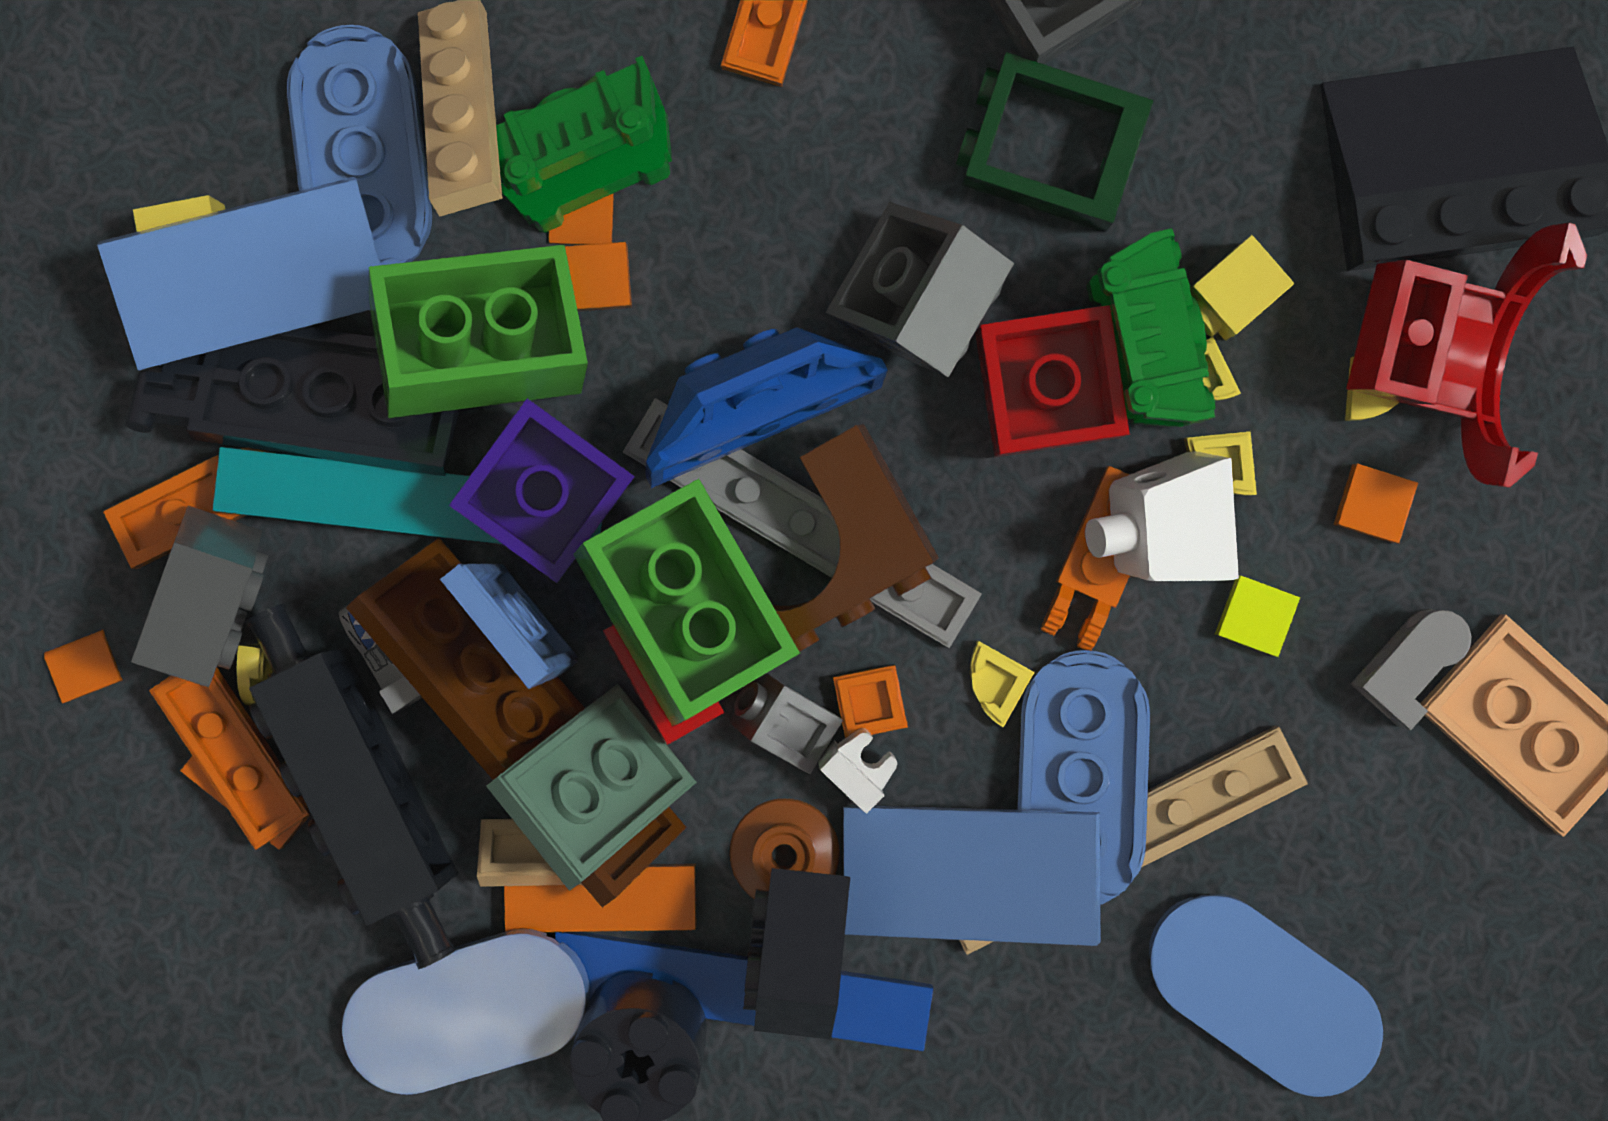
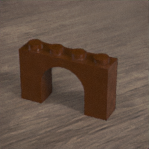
[771,424,939,652]

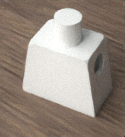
[1085,451,1239,581]

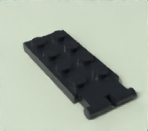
[125,327,460,476]

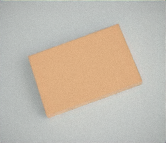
[1420,614,1608,837]

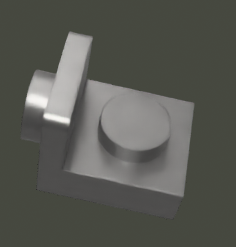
[730,673,843,774]

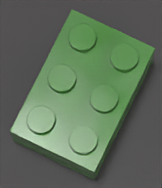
[369,245,588,418]
[573,479,800,726]

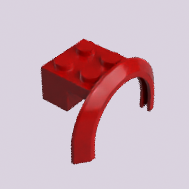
[1346,223,1587,488]

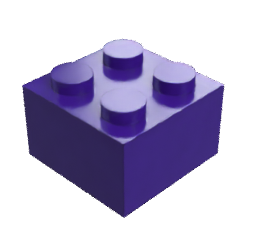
[449,398,635,583]

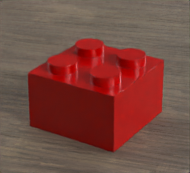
[975,305,1130,458]

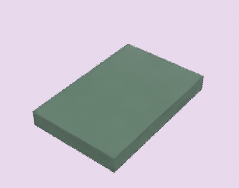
[486,684,697,891]

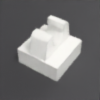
[818,728,897,814]

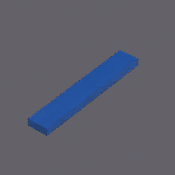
[555,932,933,1051]

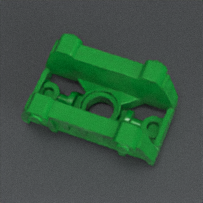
[496,56,672,233]
[1086,228,1216,428]

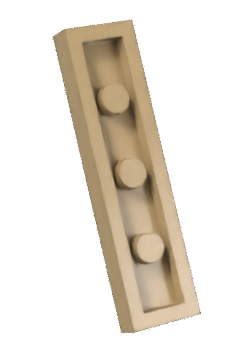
[418,0,502,217]

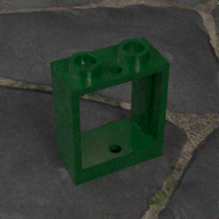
[955,52,1154,232]

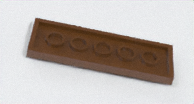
[346,538,687,908]

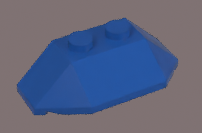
[646,327,888,488]

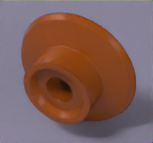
[730,798,840,899]

